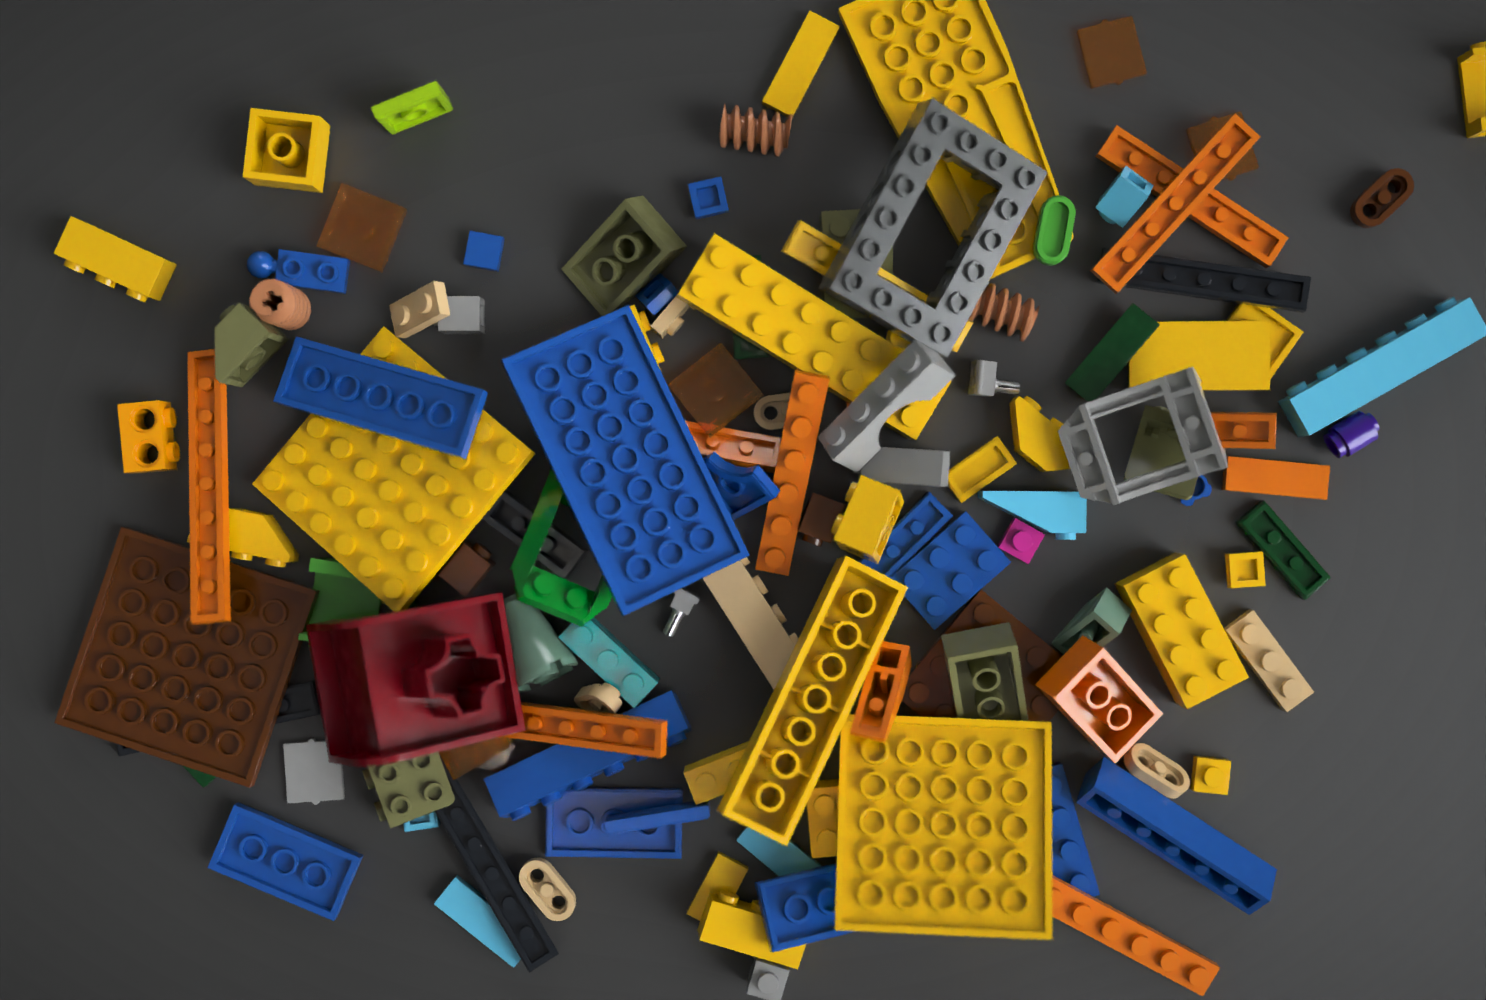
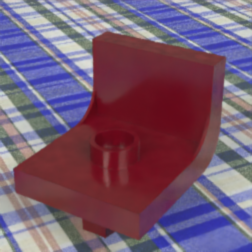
[306,592,525,767]

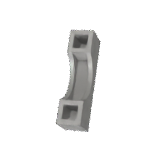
[818,339,955,472]

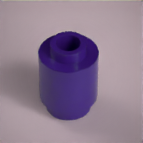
[1323,410,1380,458]

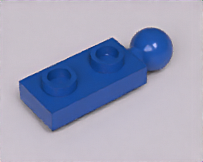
[247,249,350,294]

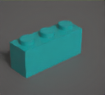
[558,617,660,708]

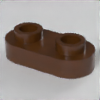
[1350,168,1414,228]

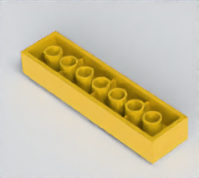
[676,233,951,440]
[716,556,908,846]

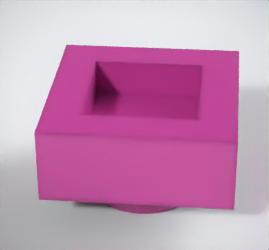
[997,518,1045,564]

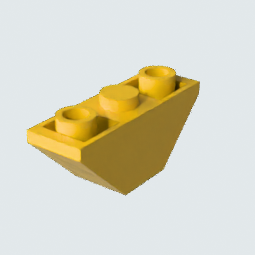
[1009,396,1071,472]
[187,508,299,567]

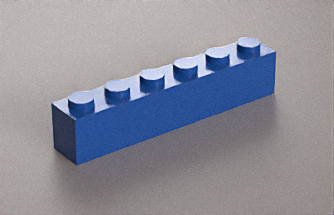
[484,690,693,821]
[1076,757,1277,915]

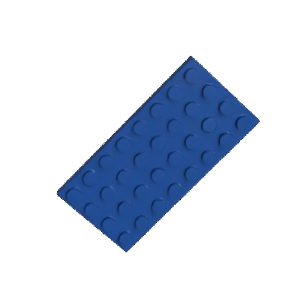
[501,305,750,617]

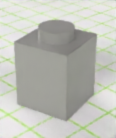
[433,296,485,334]
[746,957,790,1000]

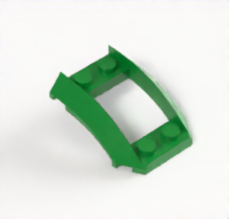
[509,467,612,627]

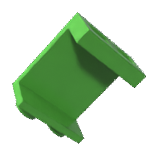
[298,557,382,647]

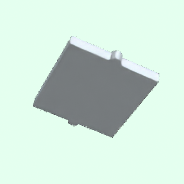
[283,738,345,805]

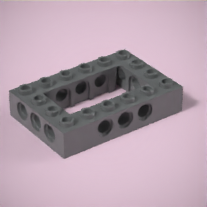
[818,98,1048,358]

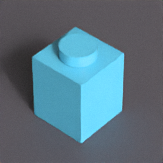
[1095,165,1154,228]

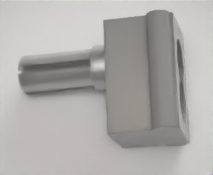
[968,360,1020,397]
[663,588,700,637]

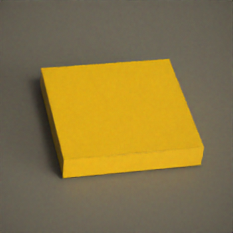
[1226,304,1304,379]

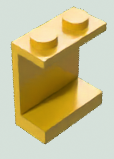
[1457,41,1486,138]

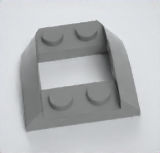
[1058,366,1228,505]

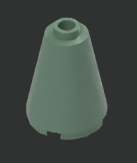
[503,594,578,693]

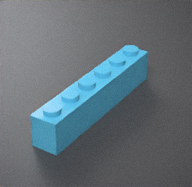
[1278,297,1486,437]

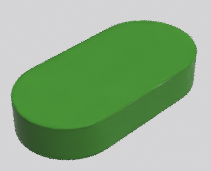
[1033,195,1076,266]

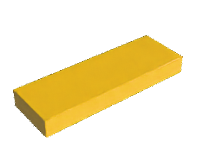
[762,10,840,119]

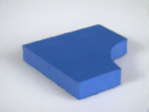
[703,451,780,520]

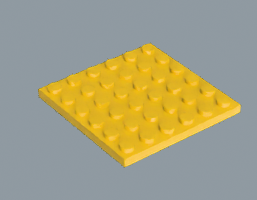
[252,326,536,612]
[834,714,1052,940]

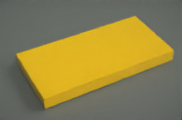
[1128,321,1270,391]

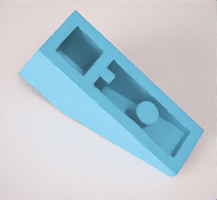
[978,491,1087,540]

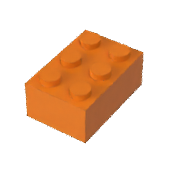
[1035,635,1163,763]

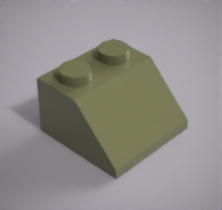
[215,303,289,388]

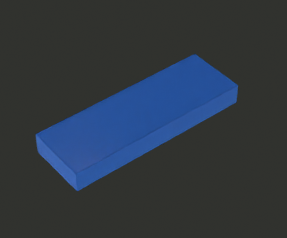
[858,492,953,578]
[605,800,711,835]

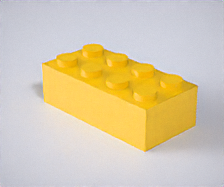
[1114,553,1249,709]

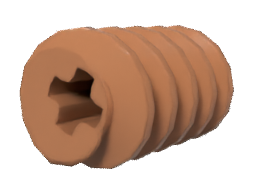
[719,104,793,157]
[250,279,311,330]
[969,283,1040,342]

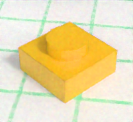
[1225,551,1266,588]
[1190,756,1231,795]

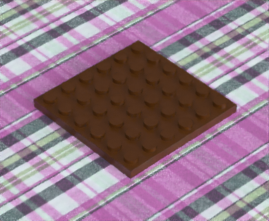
[54,527,320,788]

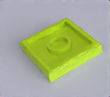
[371,81,453,135]

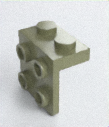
[1124,405,1198,500]
[362,752,455,829]

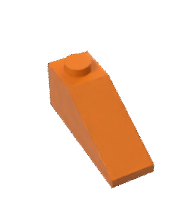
[850,641,912,742]

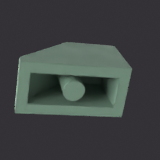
[1052,587,1132,655]

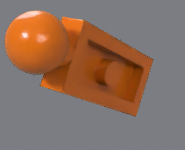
[1210,412,1277,449]

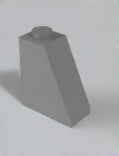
[853,447,950,487]

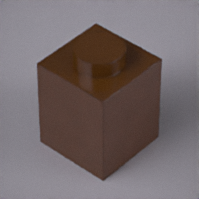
[798,492,845,547]
[438,542,496,597]

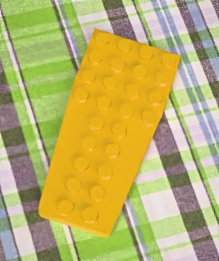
[838,0,1074,279]

